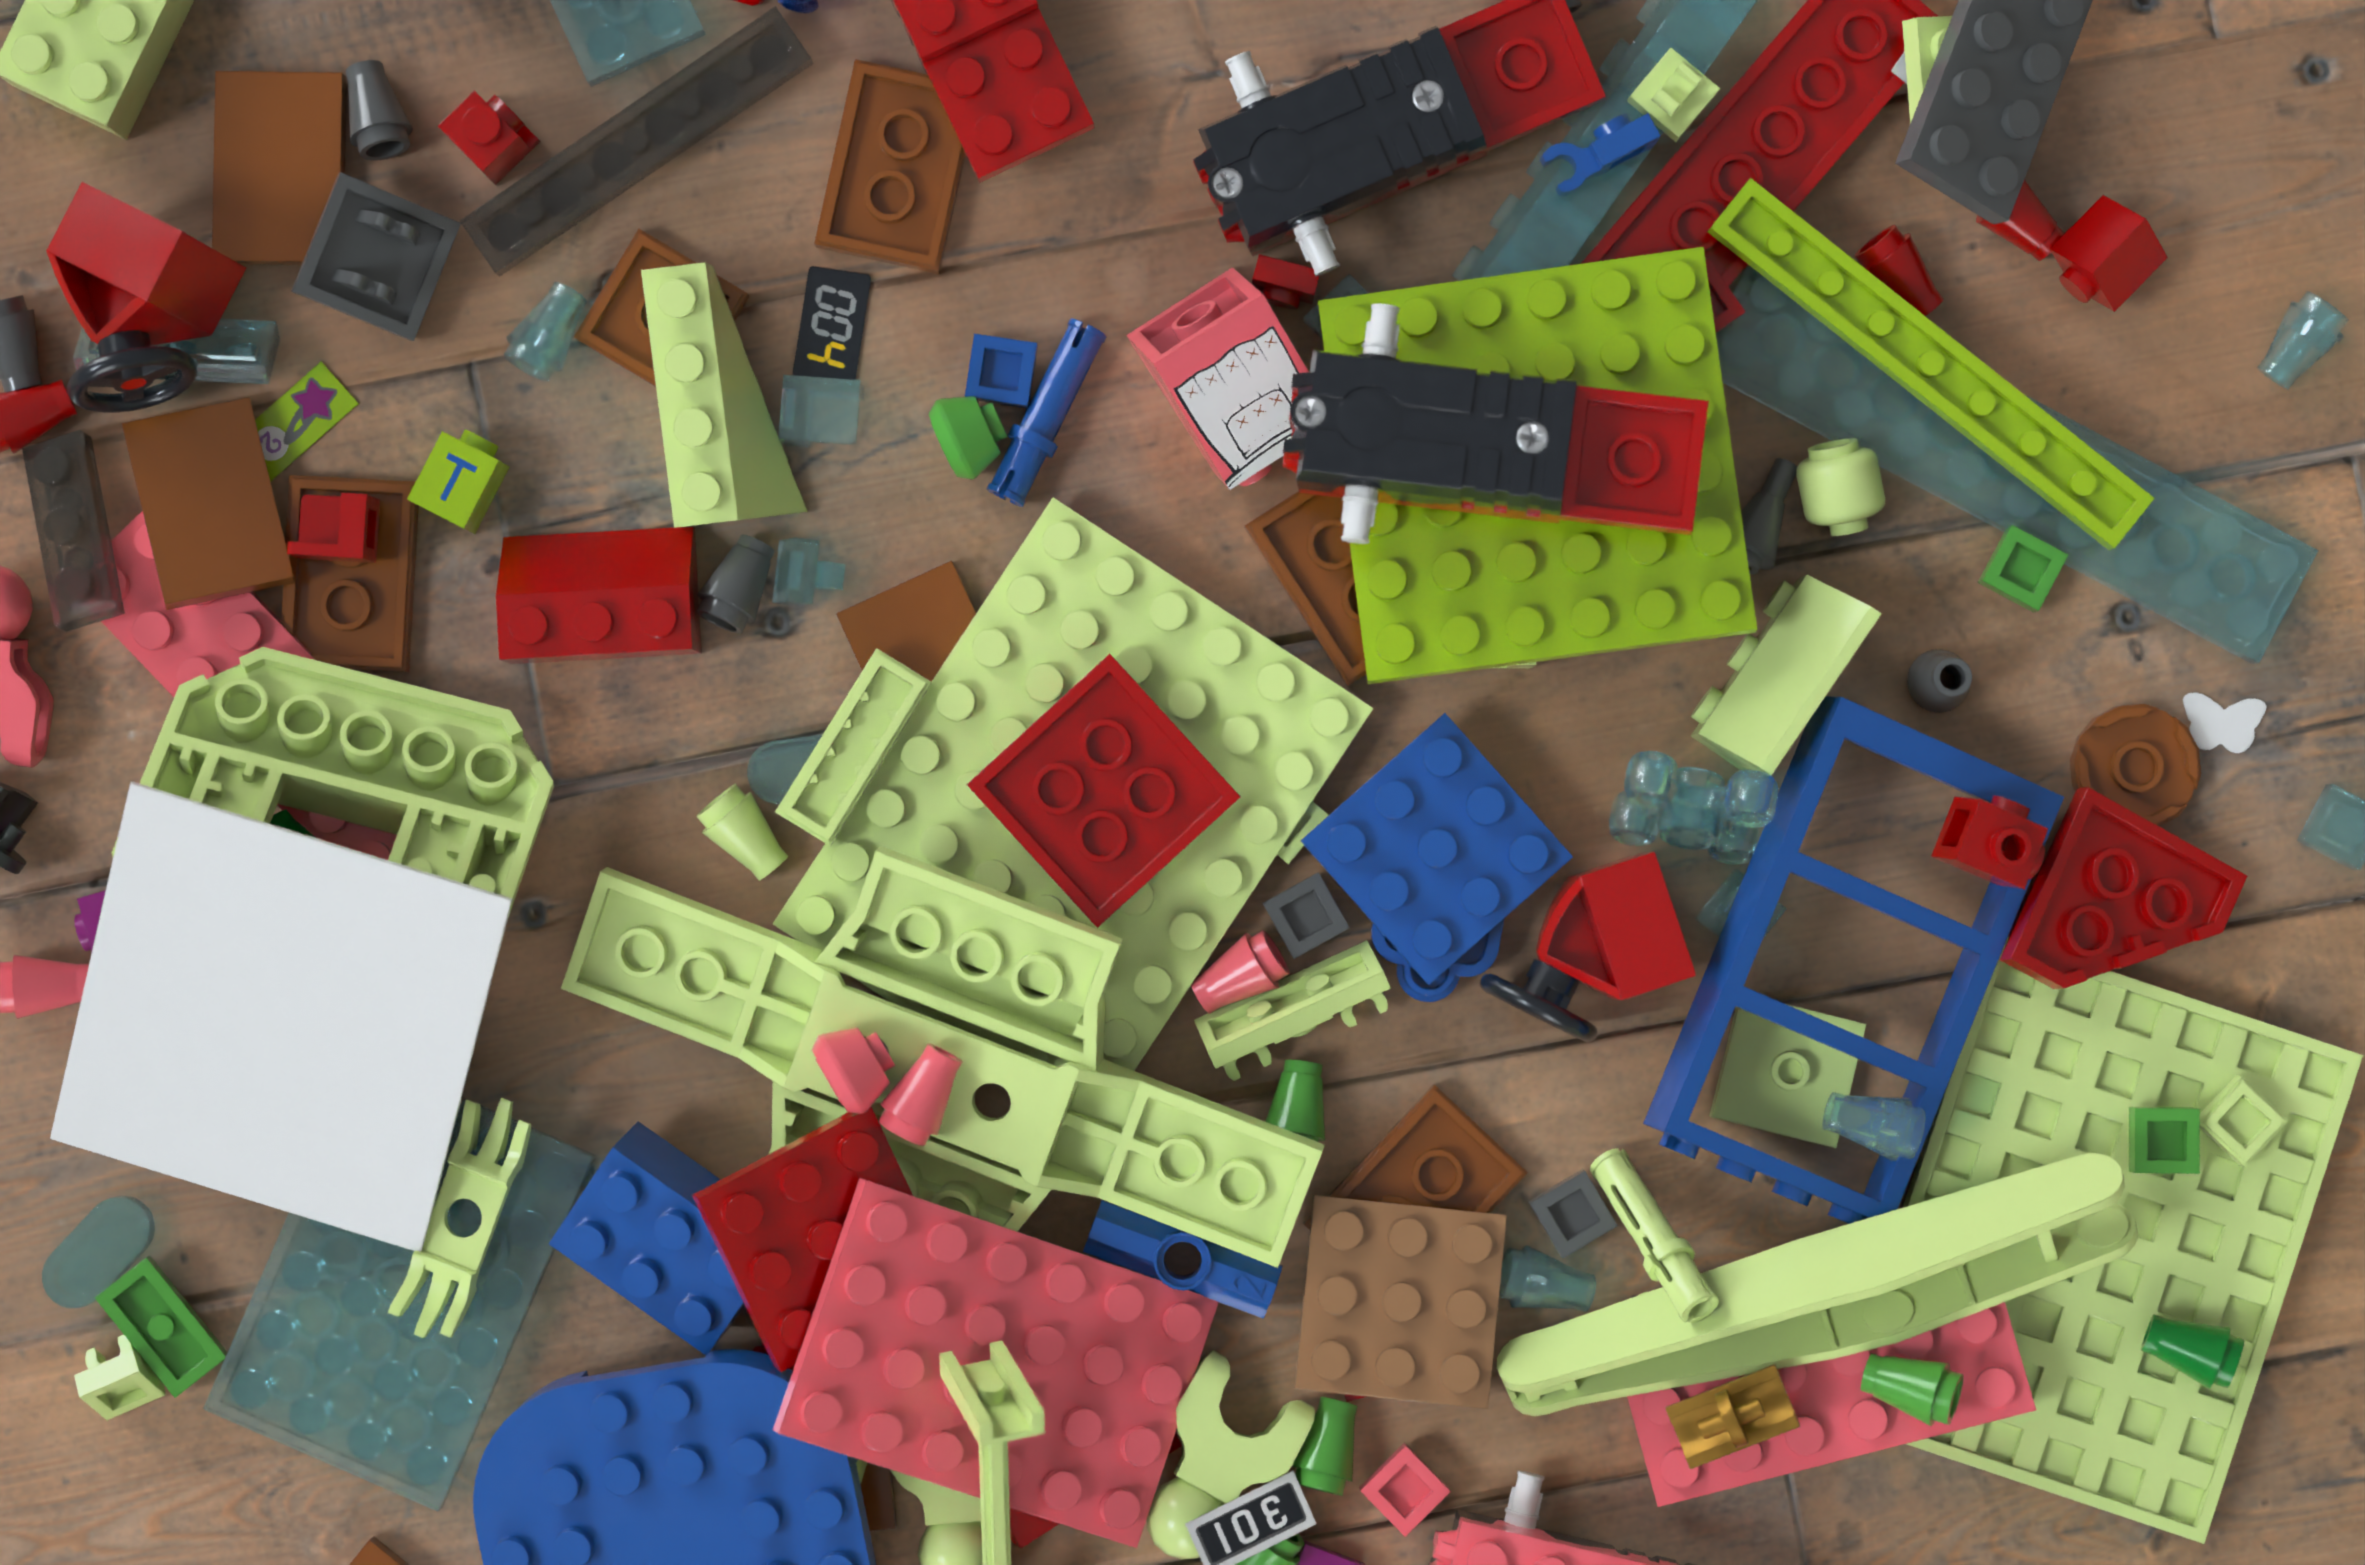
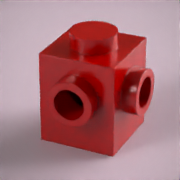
[2050,195,2168,312]
[1931,795,2048,889]

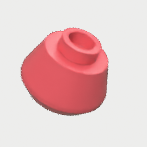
[812,1028,895,1114]

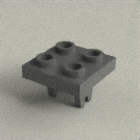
[291,172,461,341]

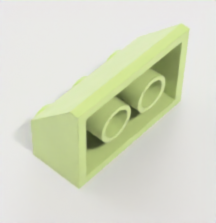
[1691,575,1882,779]

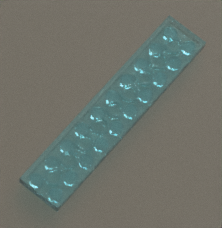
[1716,265,2319,664]

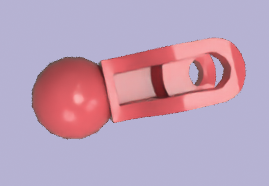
[0,566,53,768]

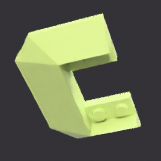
[112,647,554,917]

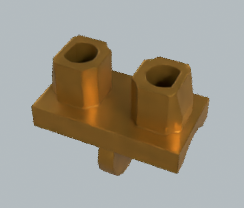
[1665,1364,1800,1469]

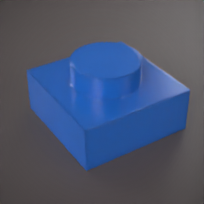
[965,334,1038,409]

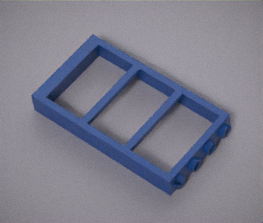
[1643,696,2064,1224]

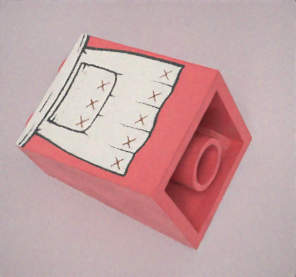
[1126,267,1309,490]

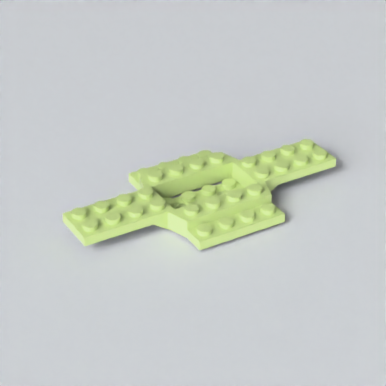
[561,846,1325,1268]

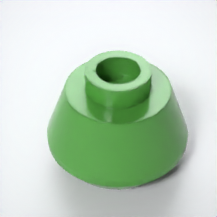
[928,396,1008,480]

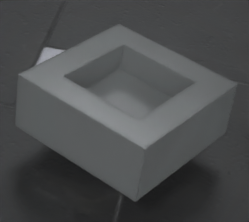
[1262,872,1350,959]
[1528,1169,1618,1259]

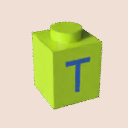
[407,429,510,534]

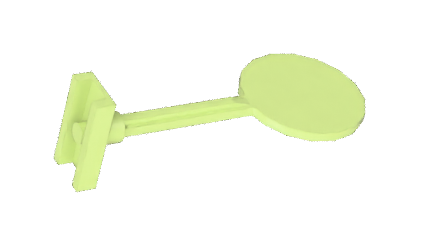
[939,1340,1045,1565]

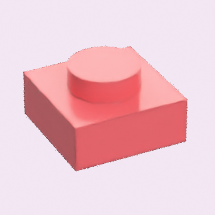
[1359,1442,1451,1537]

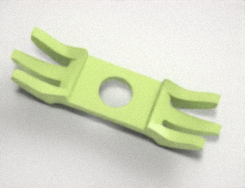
[387,1098,531,1338]

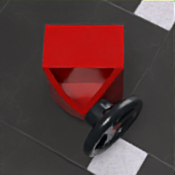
[46,182,246,413]
[1480,851,1696,1042]

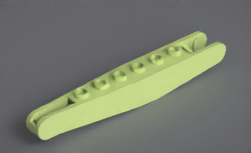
[1497,1153,2138,1416]

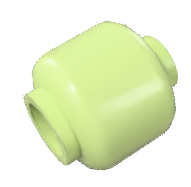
[1796,438,1885,536]

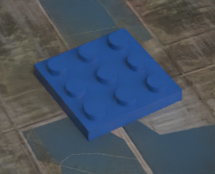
[1300,713,1573,985]

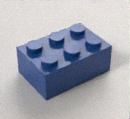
[549,1121,745,1355]

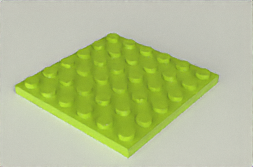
[1318,247,1757,684]

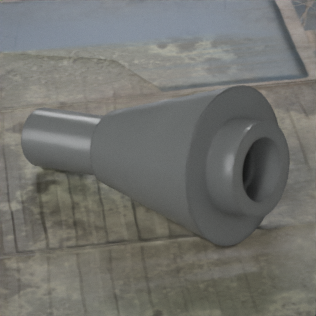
[1741,458,1797,575]

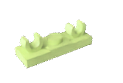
[1194,940,1391,1081]

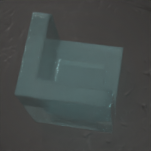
[779,375,865,447]

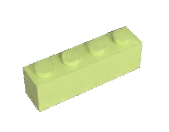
[641,262,808,528]

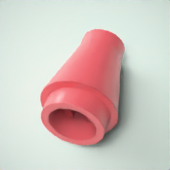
[1191,930,1290,1014]
[0,955,89,1019]
[879,1043,962,1146]

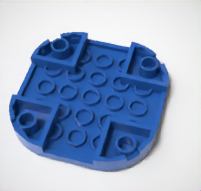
[473,1349,877,1565]

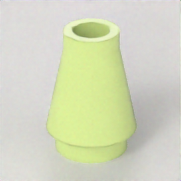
[696,784,788,880]

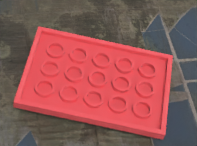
[773,1178,1219,1548]

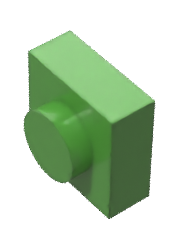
[1978,525,2068,613]
[2129,1107,2200,1174]

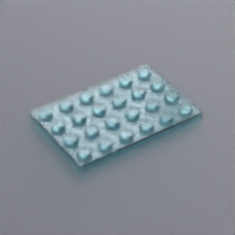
[203,1097,596,1511]

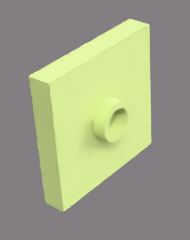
[1709,1004,1867,1148]

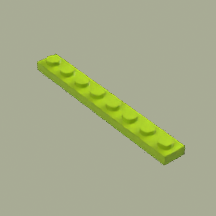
[1707,178,2155,550]

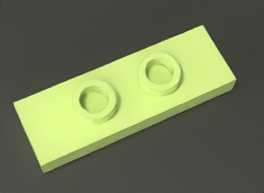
[775,648,932,846]

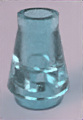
[504,282,587,381]
[2257,291,2349,390]
[1822,1092,1925,1162]
[1499,1245,1596,1312]

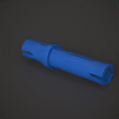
[986,318,1107,507]

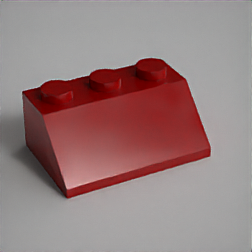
[496,526,702,664]

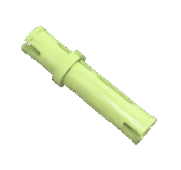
[1590,1148,1719,1323]

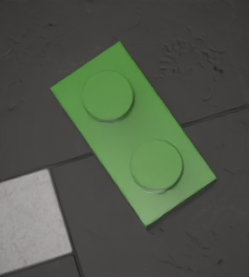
[95,1256,229,1398]

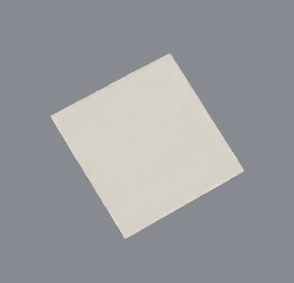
[50,782,513,1252]

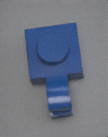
[1540,113,1660,196]

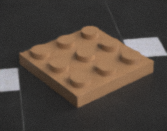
[1294,1195,1507,1409]

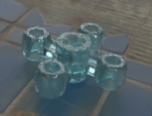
[1609,751,1778,865]

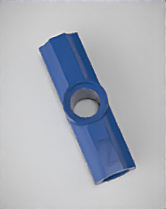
[1083,1200,1283,1319]

